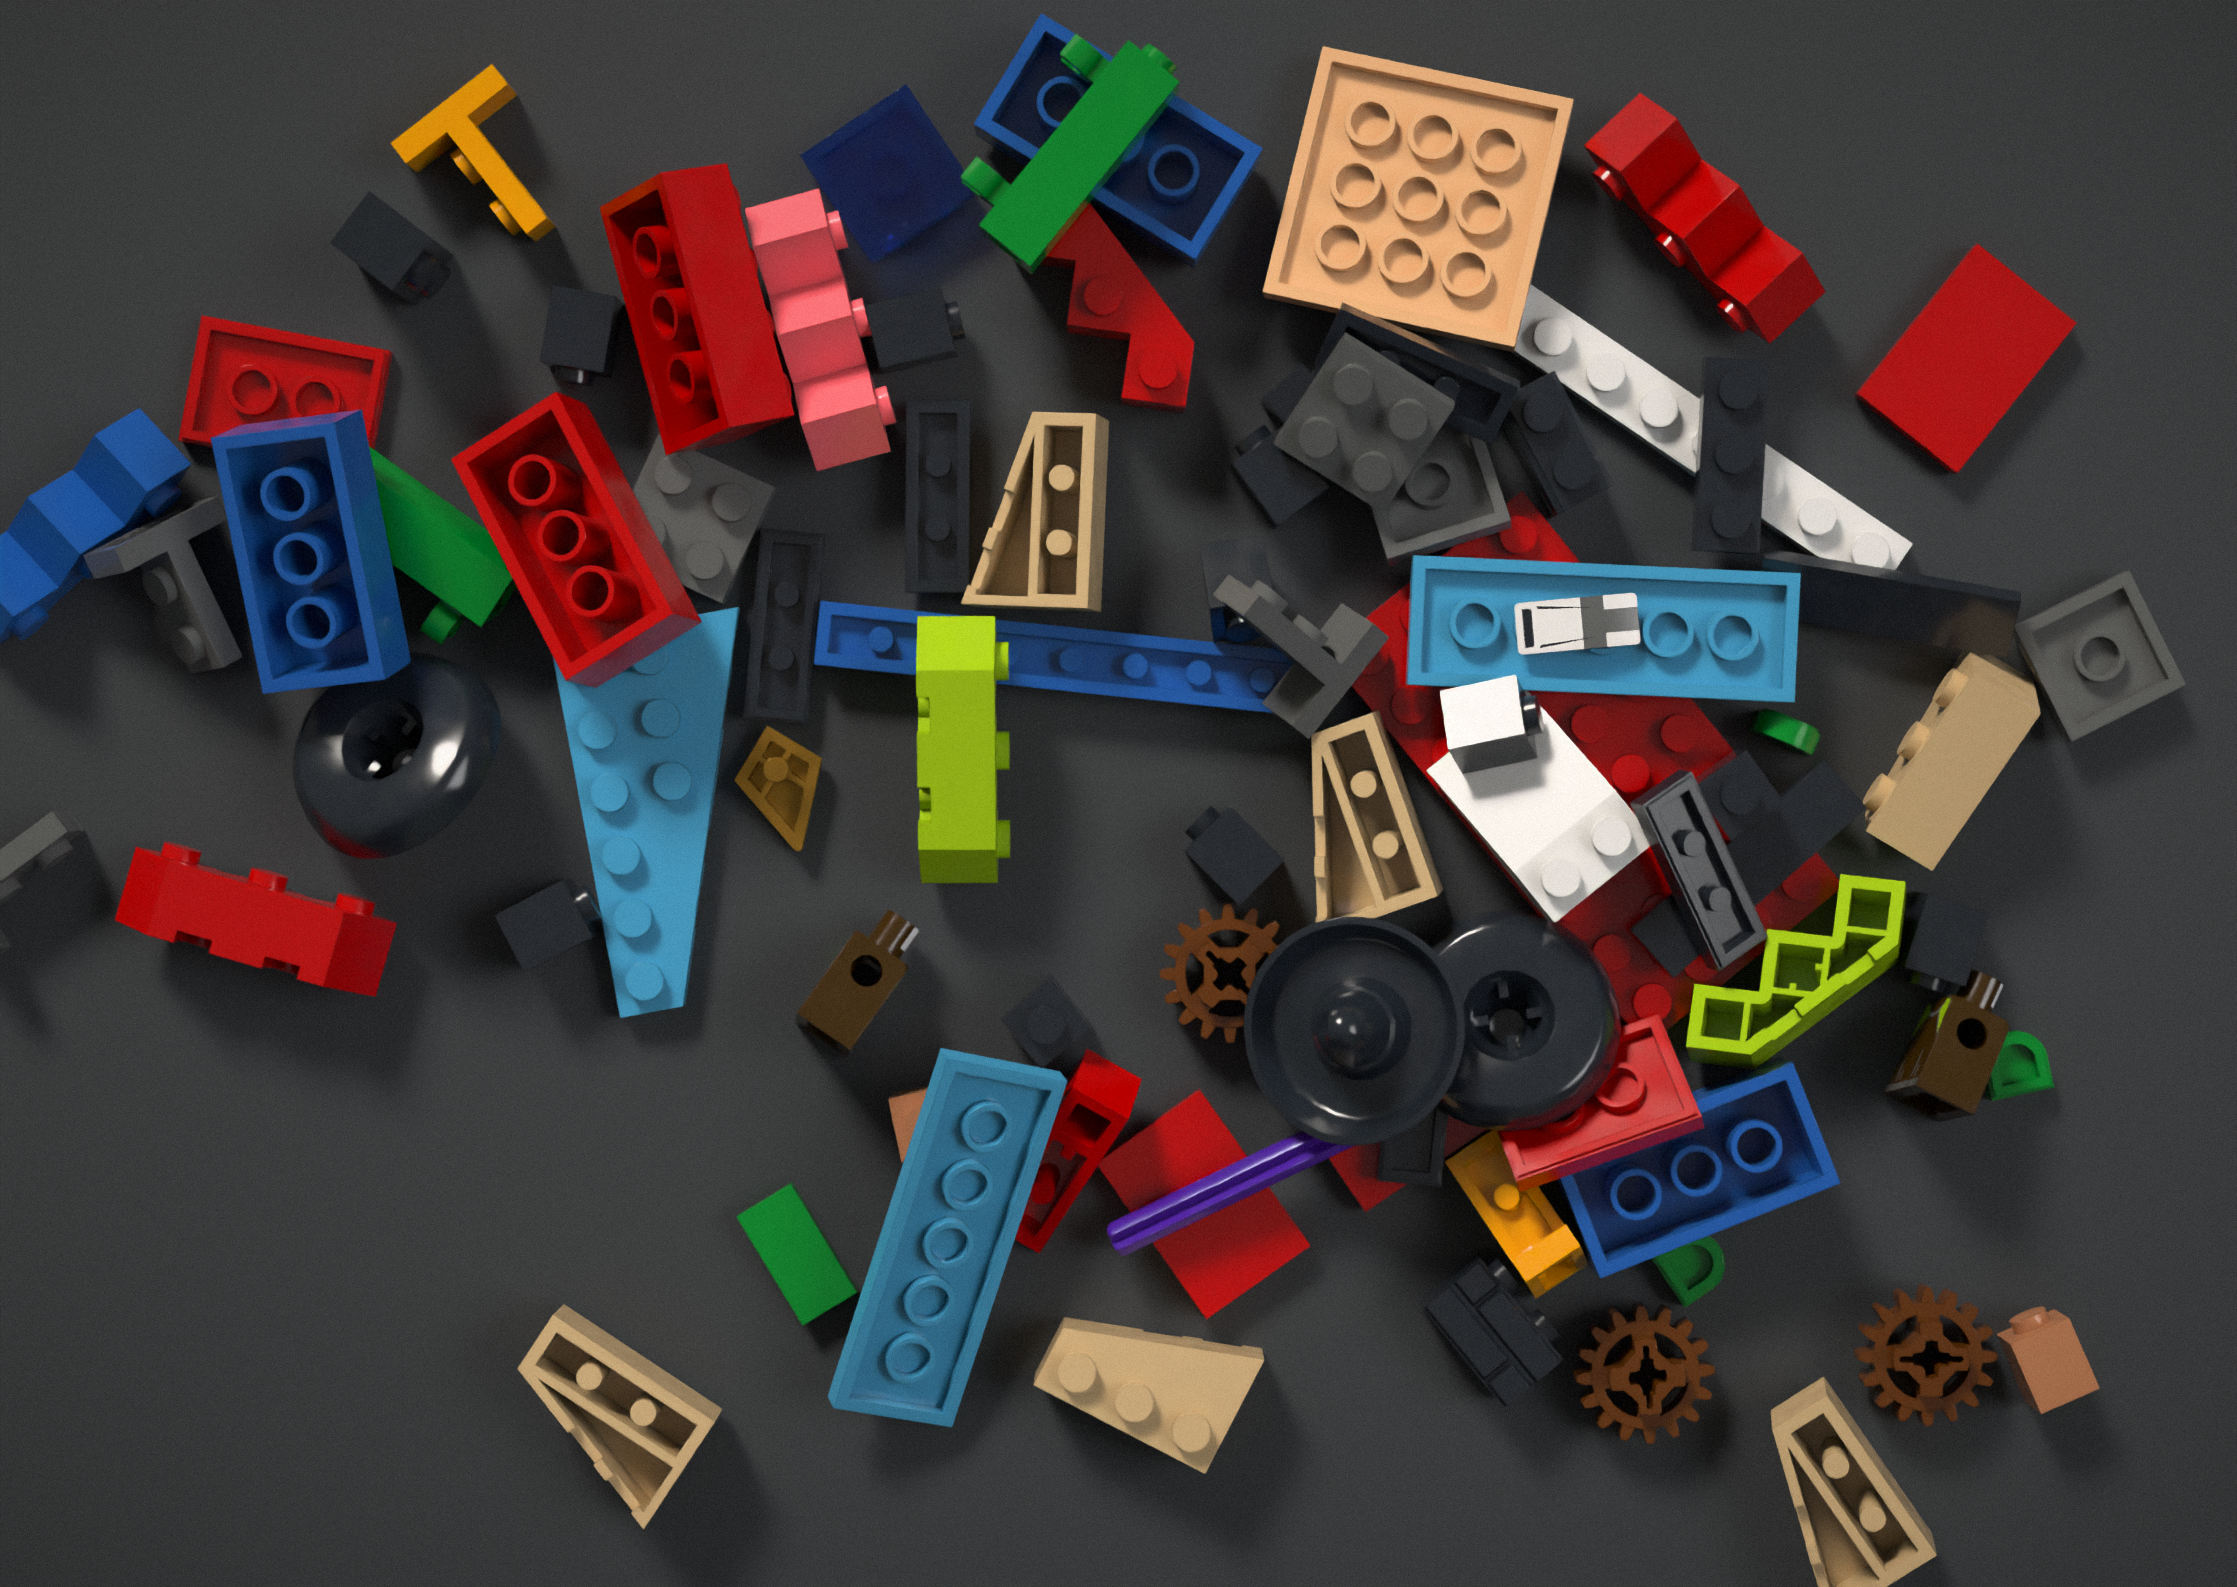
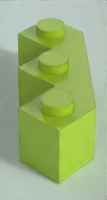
[916,616,1011,883]
[1686,874,1907,1070]

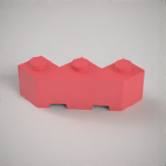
[745,189,897,471]

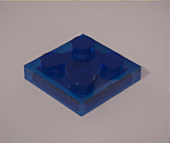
[800,84,977,265]

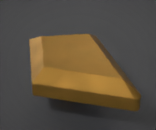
[734,726,823,851]

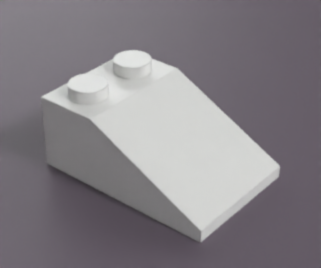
[1426,691,1650,923]

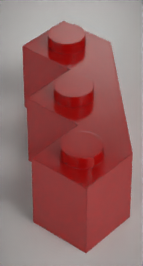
[1584,93,1826,344]
[1014,203,1195,413]
[115,842,397,997]

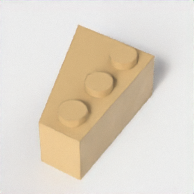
[961,412,1109,612]
[1863,651,2041,871]
[1311,710,1443,923]
[517,1304,722,1529]
[1033,1317,1265,1474]
[1770,1377,1937,1587]

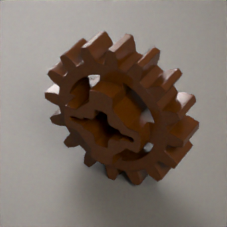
[1159,903,1282,1043]
[1853,1284,1998,1426]
[1573,1301,1715,1444]

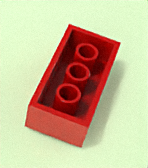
[599,163,794,456]
[451,392,702,688]

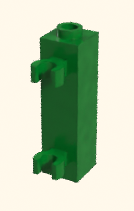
[960,34,1180,274]
[369,446,517,645]

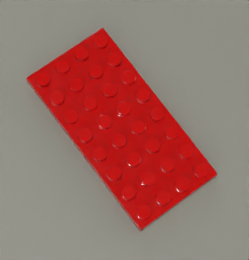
[1351,491,1840,1030]

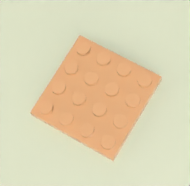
[1263,46,1574,352]

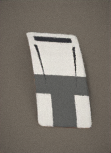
[1514,593,1640,655]

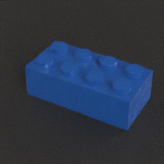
[974,13,1263,269]
[211,409,411,694]
[1556,1057,1841,1279]

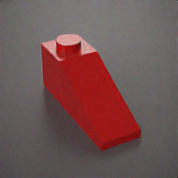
[1015,1048,1142,1253]

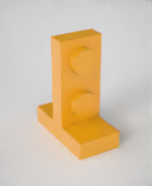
[390,64,556,242]
[1445,1130,1588,1299]

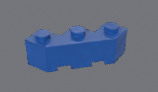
[0,408,192,644]

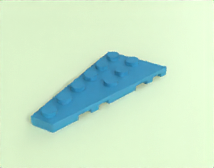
[553,607,740,1018]

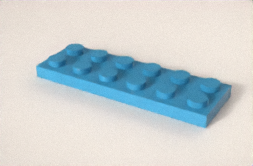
[1405,555,1801,703]
[827,1048,1067,1427]

